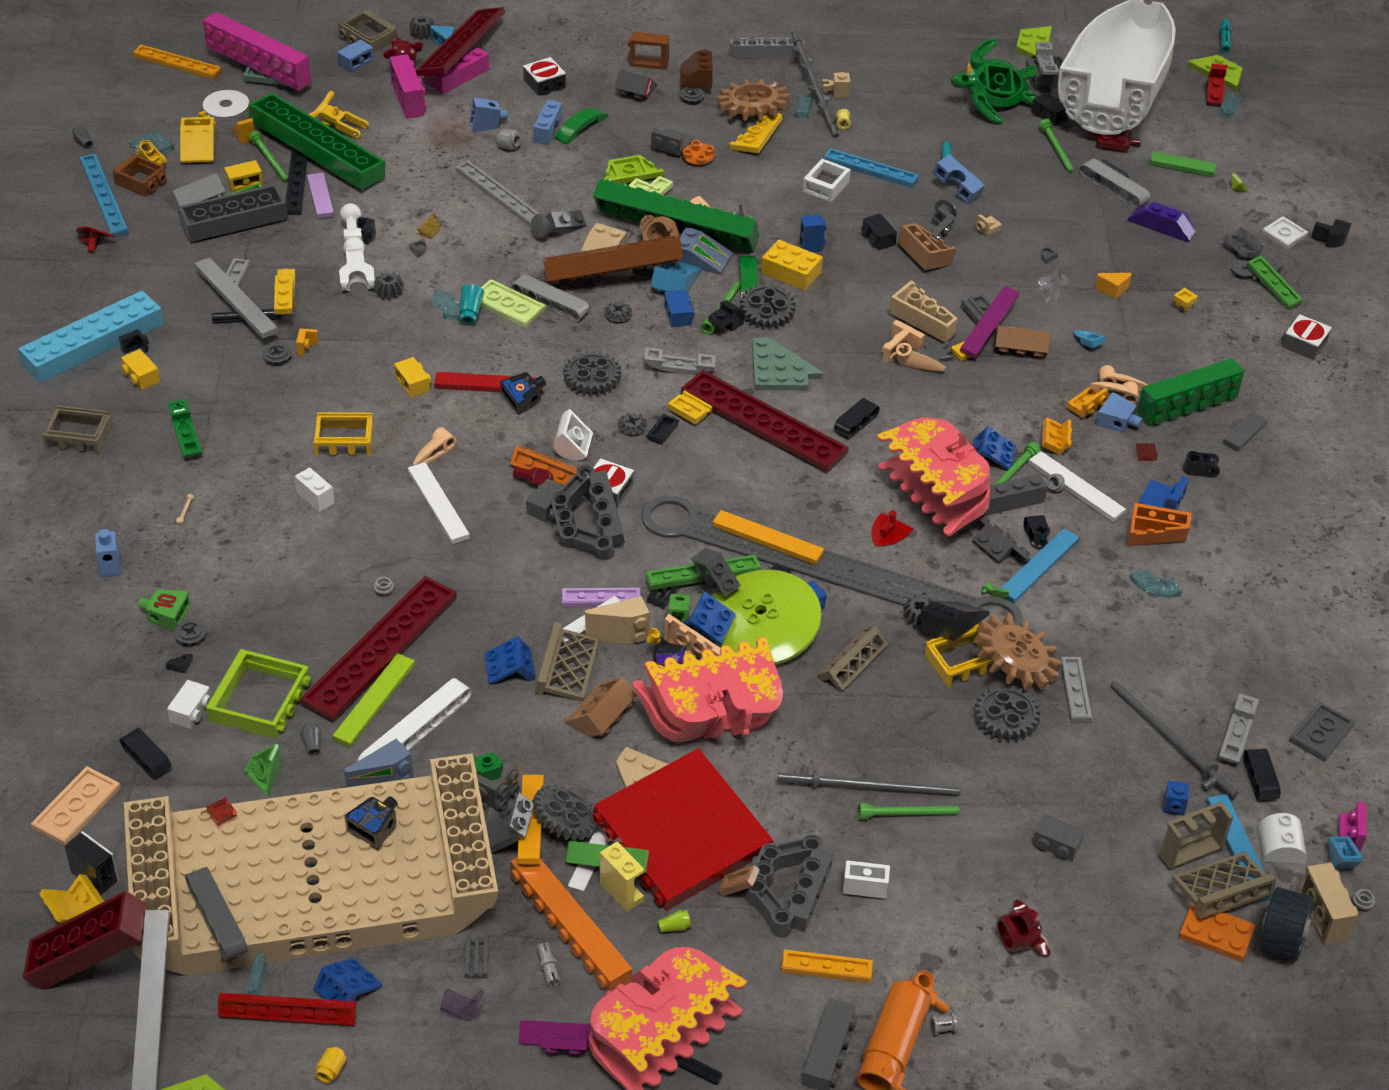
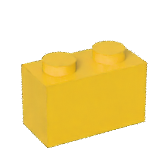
[224,160,263,192]
[121,349,160,390]
[394,357,431,398]

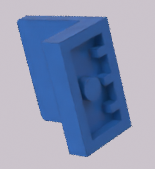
[973,426,1016,470]
[1139,476,1189,510]
[683,592,736,646]
[485,636,535,685]
[313,958,382,1001]

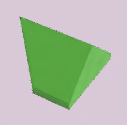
[244,743,282,797]

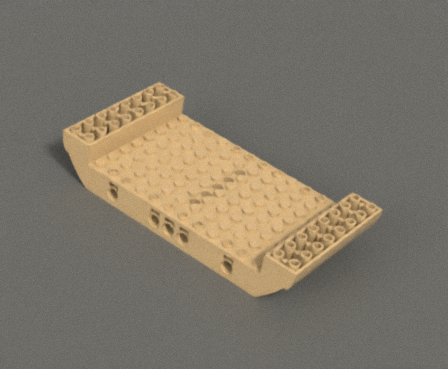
[124,753,498,976]

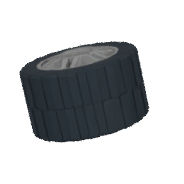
[1259,887,1314,961]

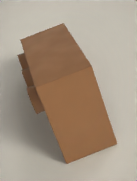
[897,223,957,270]

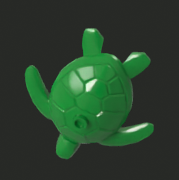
[950,38,1037,124]

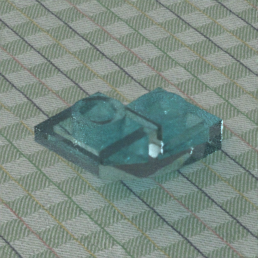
[1220,91,1242,115]

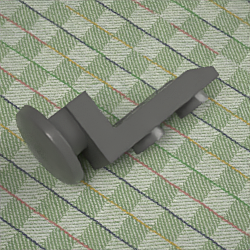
[931,199,957,240]
[531,210,586,239]

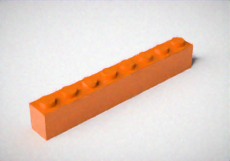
[509,857,632,991]

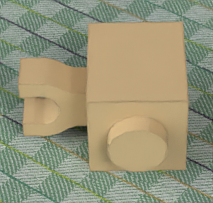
[822,72,850,98]

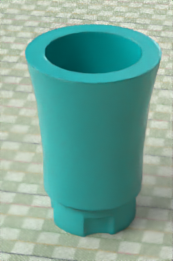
[459,284,485,325]

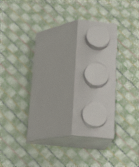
[164,173,225,212]

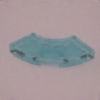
[431,290,460,321]
[1129,569,1182,597]

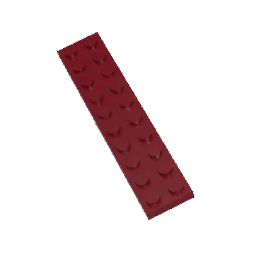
[416,7,505,77]
[681,370,849,472]
[300,576,457,721]

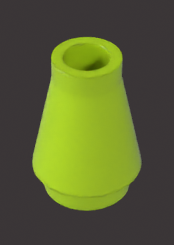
[658,909,692,933]

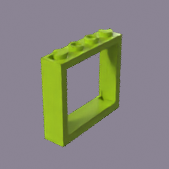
[206,649,311,739]

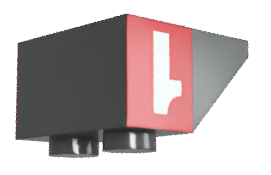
[615,70,657,100]

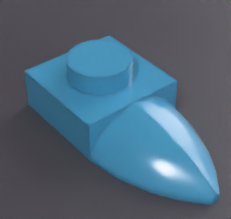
[1074,330,1105,348]

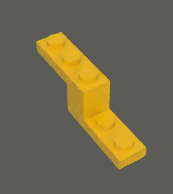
[274,269,296,315]

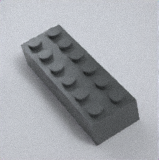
[179,184,288,242]

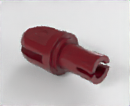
[513,466,554,487]

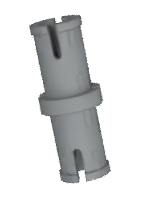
[537,942,561,988]

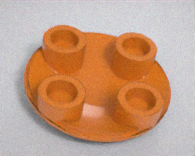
[682,140,715,165]

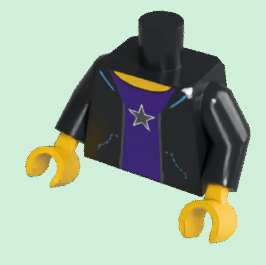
[647,628,700,668]

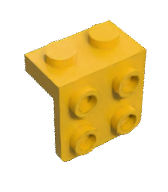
[39,874,104,923]

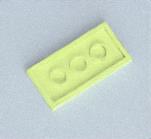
[480,279,546,328]

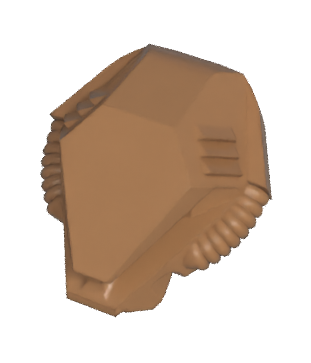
[639,215,680,241]

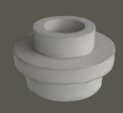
[1047,473,1065,492]
[374,577,394,595]
[1353,889,1375,910]

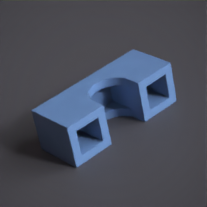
[533,100,563,145]
[933,154,985,204]

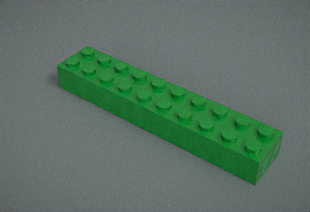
[248,92,386,190]
[593,179,760,252]

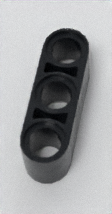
[834,398,880,439]
[119,728,172,779]
[1243,748,1281,801]

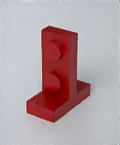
[1206,63,1227,107]

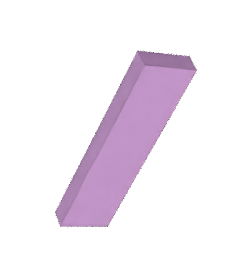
[307,173,334,219]
[562,588,640,607]

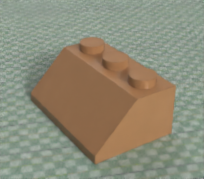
[995,326,1051,357]
[564,677,637,737]

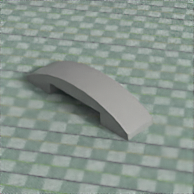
[1035,42,1059,75]
[644,347,716,374]
[1218,693,1259,764]

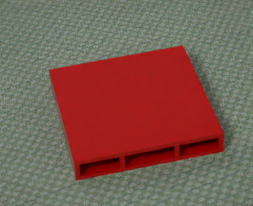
[592,748,773,911]

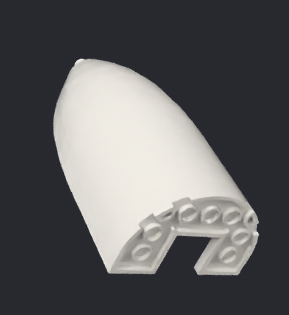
[1058,0,1176,135]

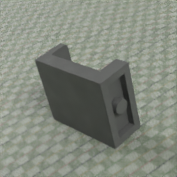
[484,793,534,854]

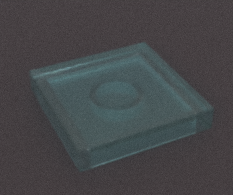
[129,130,175,155]

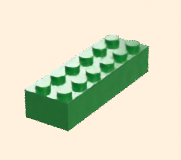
[1136,358,1244,427]

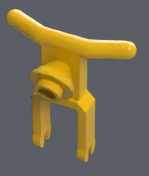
[309,91,369,139]

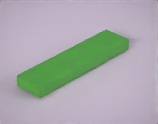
[1150,151,1216,177]
[1247,256,1303,310]
[566,841,649,873]

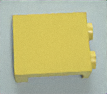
[600,842,644,912]

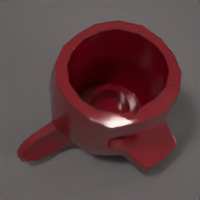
[383,38,423,67]
[996,899,1051,956]

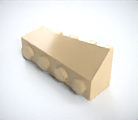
[889,280,958,342]

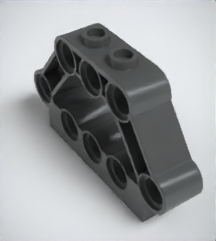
[549,464,625,560]
[745,834,833,938]

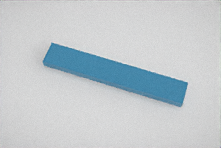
[823,148,919,188]
[1001,528,1080,604]
[1206,794,1272,903]

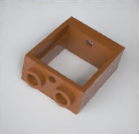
[628,32,670,70]
[112,154,167,197]

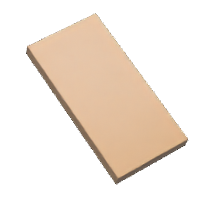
[31,766,121,846]

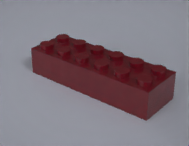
[23,891,146,990]

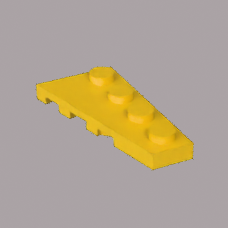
[729,113,783,153]

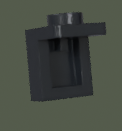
[358,217,376,245]
[119,329,149,354]

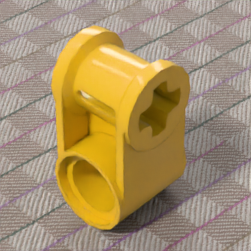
[136,140,167,166]

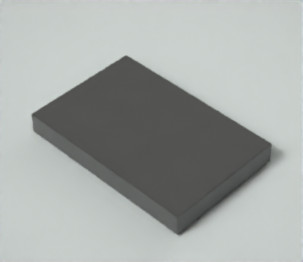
[1289,702,1356,762]

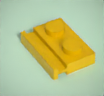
[668,391,712,425]

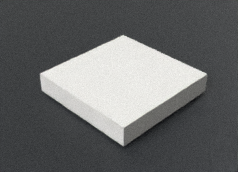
[1261,216,1309,250]

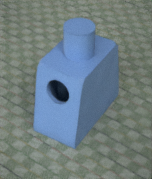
[469,98,508,132]
[1096,392,1143,432]
[95,529,121,578]

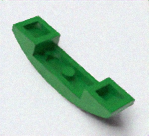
[554,108,608,145]
[739,256,758,298]
[168,399,202,458]

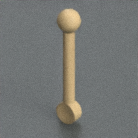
[176,494,194,525]

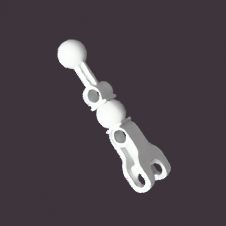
[339,203,375,291]

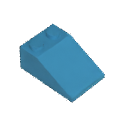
[650,261,702,294]

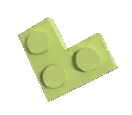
[629,176,673,195]

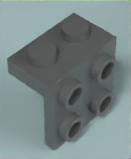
[651,128,693,156]
[477,762,520,813]

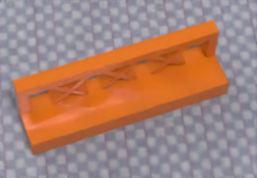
[510,446,587,485]

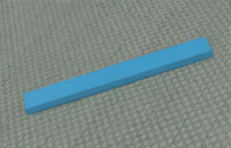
[80,154,129,238]

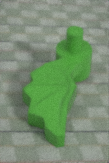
[981,582,1011,598]

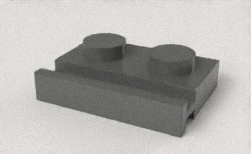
[961,294,992,324]

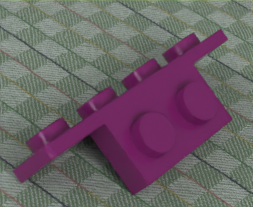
[519,1020,591,1054]

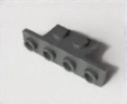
[973,514,1031,564]

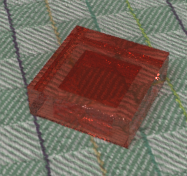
[1136,443,1158,461]
[206,797,237,826]

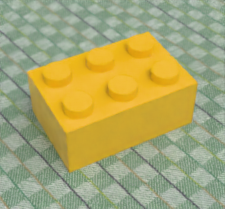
[761,239,823,291]

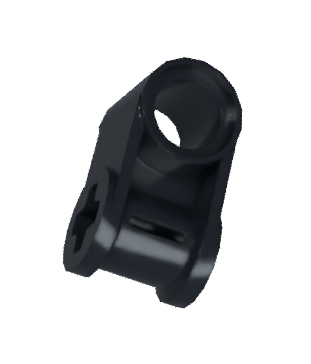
[1183,451,1220,478]
[1023,515,1050,550]

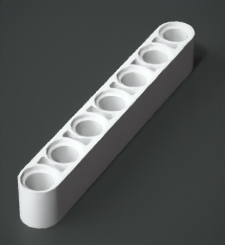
[357,678,472,761]

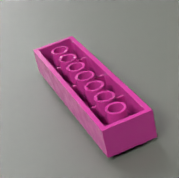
[203,12,311,91]

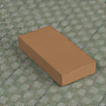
[718,865,760,896]

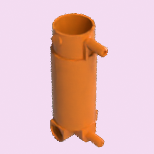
[857,970,949,1090]

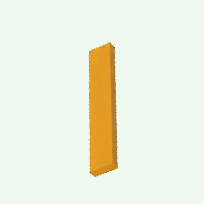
[133,45,222,80]
[712,510,824,565]
[518,775,544,864]

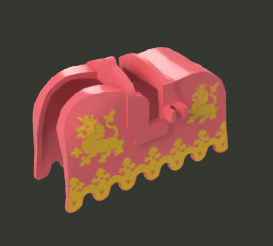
[877,417,990,537]
[632,637,783,742]
[589,947,747,1090]

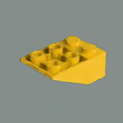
[180,117,216,163]

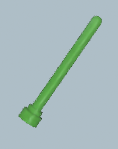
[1039,119,1073,172]
[248,130,288,181]
[701,281,741,335]
[994,442,1041,484]
[858,803,959,820]

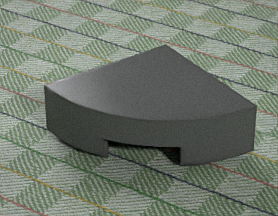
[409,238,426,258]
[1041,245,1058,264]

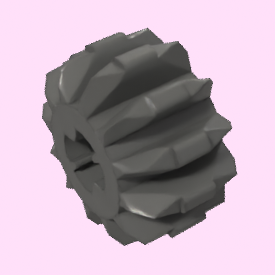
[409,15,435,39]
[374,272,404,299]
[903,594,932,627]

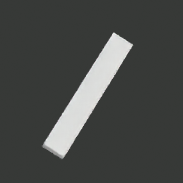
[1028,451,1126,522]
[408,462,470,544]

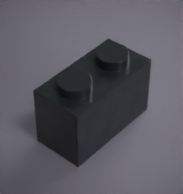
[1031,92,1068,126]
[861,213,897,251]

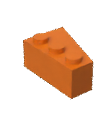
[1127,503,1192,546]

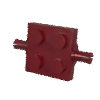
[1087,130,1141,151]

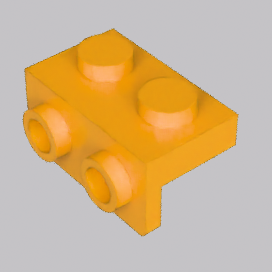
[1067,387,1108,418]
[1042,417,1072,455]

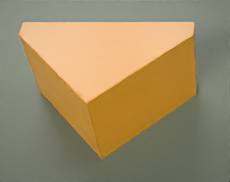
[231,118,254,144]
[1095,273,1131,299]

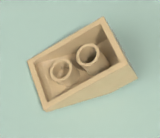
[581,223,627,277]
[585,596,650,644]

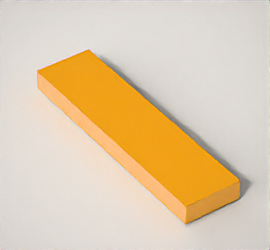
[781,950,873,983]

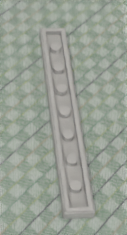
[456,160,540,227]
[194,257,278,339]
[132,910,170,1090]

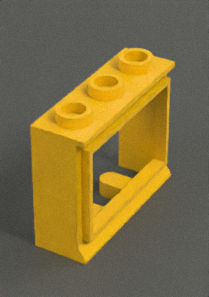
[313,413,374,456]
[924,625,1000,688]

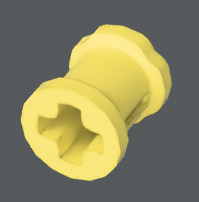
[836,109,851,130]

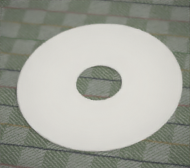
[203,90,249,117]

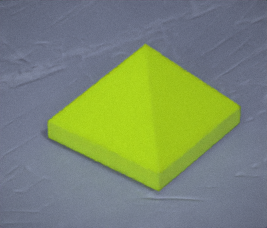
[1232,173,1248,192]

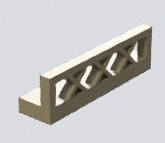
[818,625,888,691]

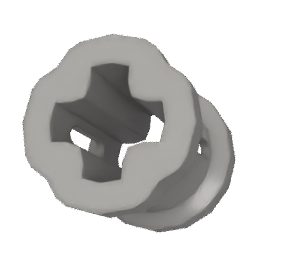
[931,1012,958,1035]

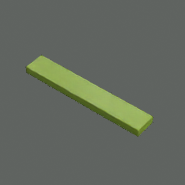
[332,654,415,748]

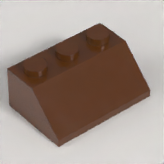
[681,49,713,88]

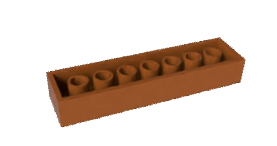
[543,235,683,284]

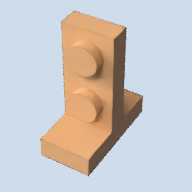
[882,320,925,363]

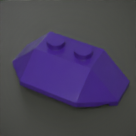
[1128,201,1195,243]

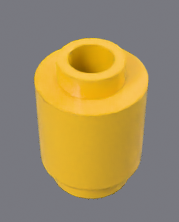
[315,1047,347,1083]

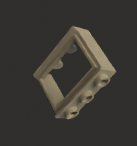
[338,9,397,53]
[42,405,113,455]
[1158,802,1233,869]

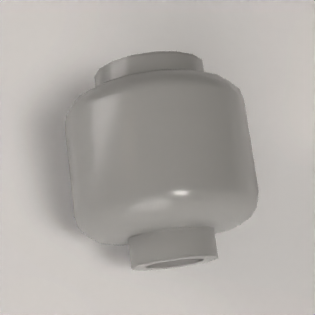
[496,129,521,150]

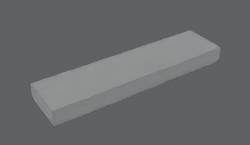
[1060,657,1092,723]

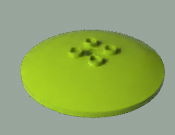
[712,570,822,665]

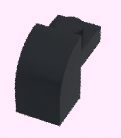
[1311,219,1352,248]
[708,300,744,332]

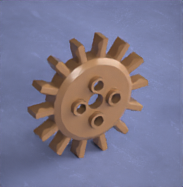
[717,79,790,121]
[974,614,1062,691]

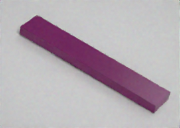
[960,285,1020,358]

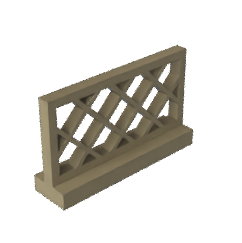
[535,622,600,701]
[1172,852,1276,919]

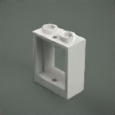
[802,159,851,202]

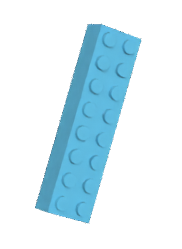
[18,291,164,383]

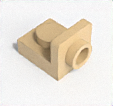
[976,214,1002,236]

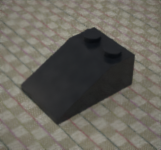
[921,601,990,641]

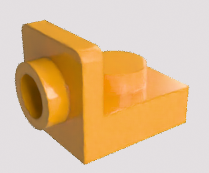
[296,329,318,356]

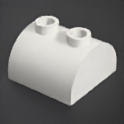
[553,409,593,461]
[1258,813,1307,864]

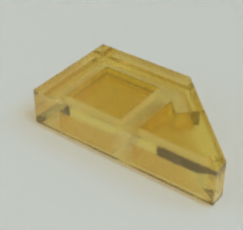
[417,213,440,239]

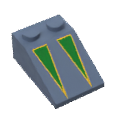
[679,227,733,275]
[344,738,413,788]

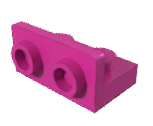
[1339,802,1367,852]

